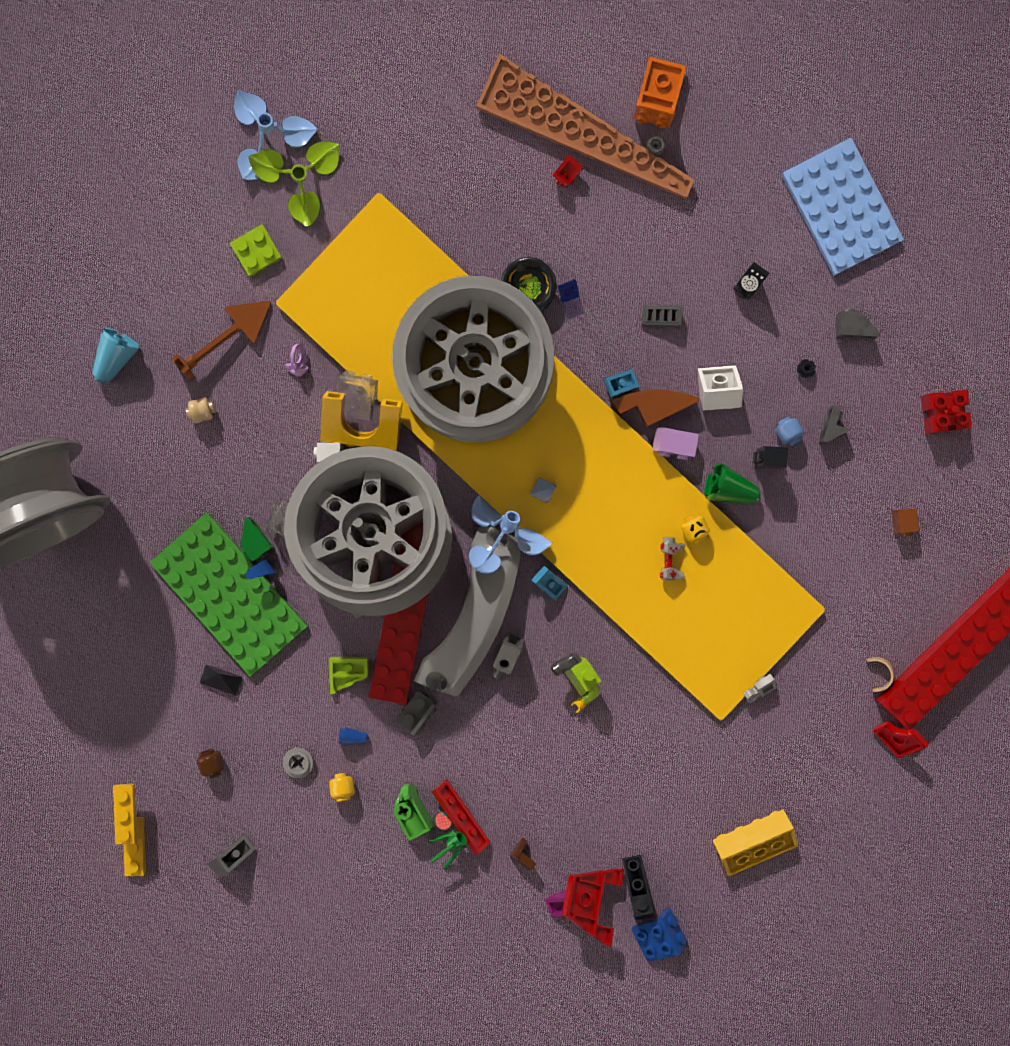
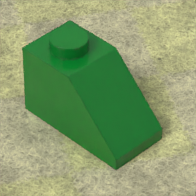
[241,517,275,562]

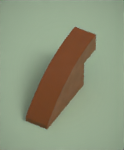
[612,390,700,428]

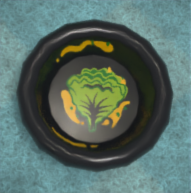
[501,257,557,311]

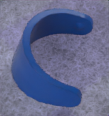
[246,560,276,579]

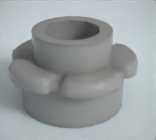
[646,136,665,155]

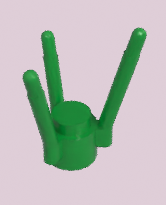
[428,830,467,869]

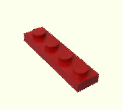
[431,779,491,855]

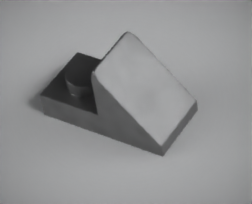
[819,404,851,444]

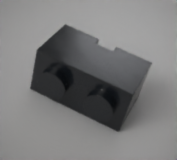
[753,446,788,469]

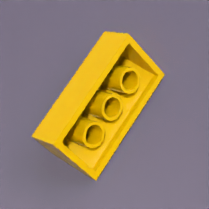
[713,809,798,877]

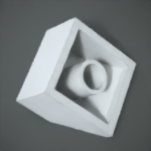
[698,366,743,410]

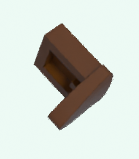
[509,837,536,870]

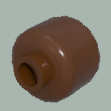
[196,748,225,779]

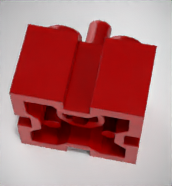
[921,389,972,434]

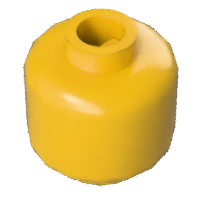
[329,773,355,802]

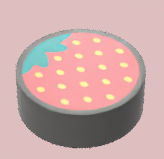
[432,811,452,831]

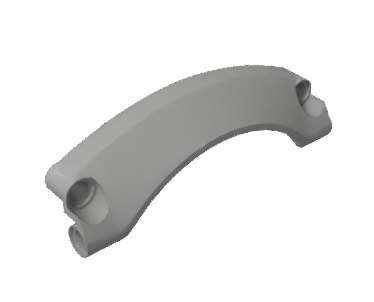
[414,525,521,696]

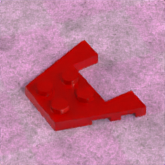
[562,868,624,947]

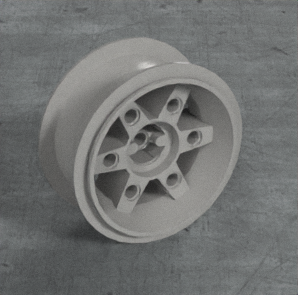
[392,276,554,442]
[0,437,110,568]
[284,446,452,616]

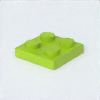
[230,224,283,277]

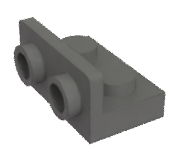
[395,689,437,736]

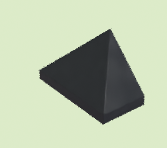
[200,665,242,695]

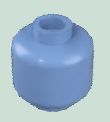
[775,417,804,447]

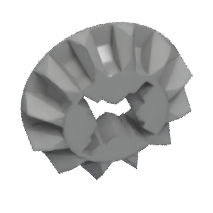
[283,747,314,778]

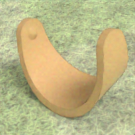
[866,657,894,692]

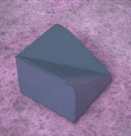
[530,477,556,503]

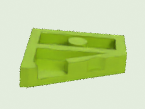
[329,657,369,694]

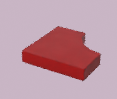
[873,721,929,759]

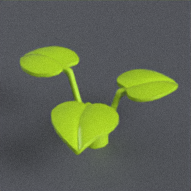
[249,142,340,227]

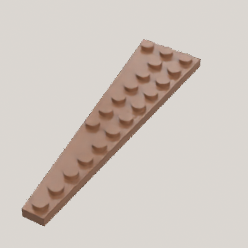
[476,53,695,199]

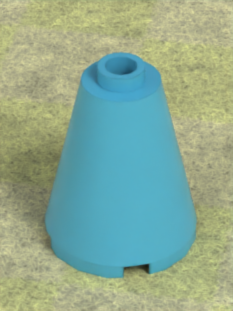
[92,328,139,383]

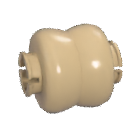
[185,397,216,424]

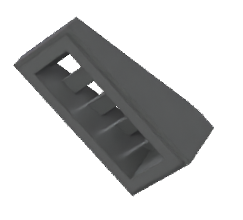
[641,305,682,328]

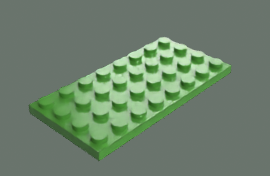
[150,512,308,677]

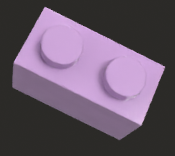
[652,427,699,460]

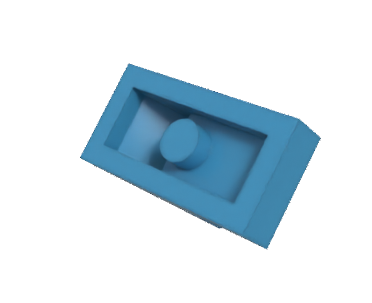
[603,369,640,398]
[532,566,568,600]

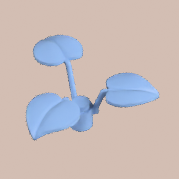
[234,90,317,180]
[468,495,552,574]

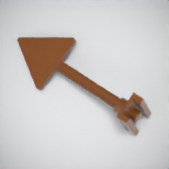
[171,301,271,382]

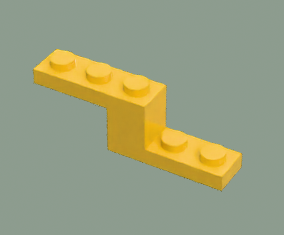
[113,784,146,876]

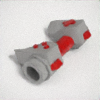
[660,537,686,580]

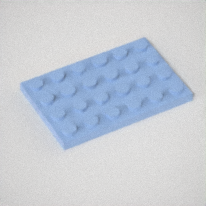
[781,138,904,276]

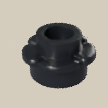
[797,359,816,378]

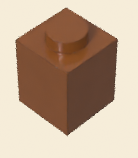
[891,508,920,537]

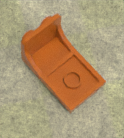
[633,56,687,129]

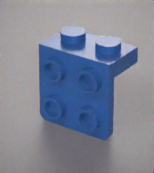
[632,908,688,961]

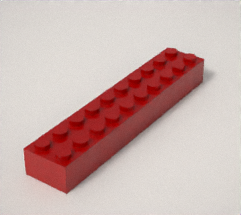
[875,567,1010,730]

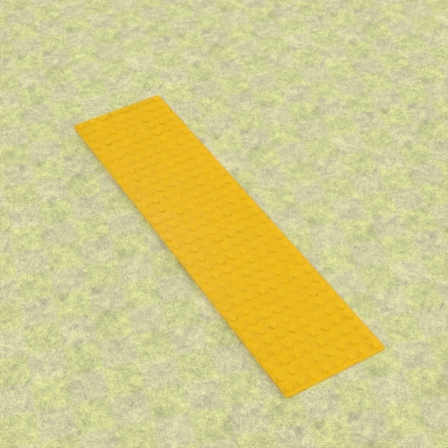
[276,193,825,720]

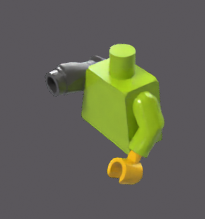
[550,653,601,713]

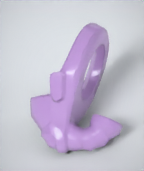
[285,344,308,377]

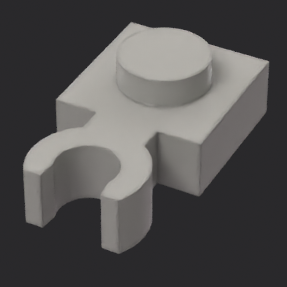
[743,674,777,704]

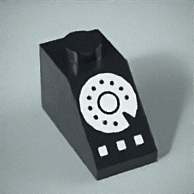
[733,262,770,300]

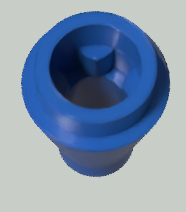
[338,727,367,746]

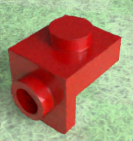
[552,154,584,187]

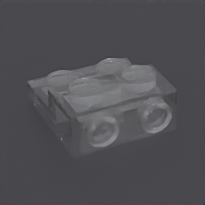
[336,371,378,421]

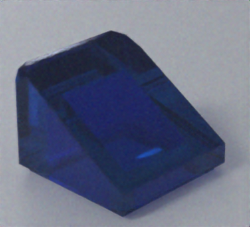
[557,279,579,303]

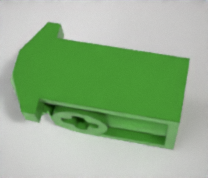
[394,784,433,841]

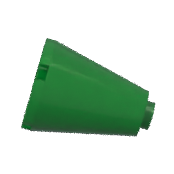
[704,463,761,505]

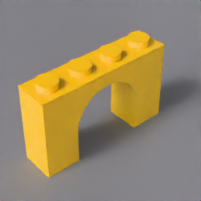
[320,391,403,451]

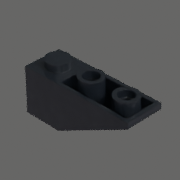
[622,855,654,921]

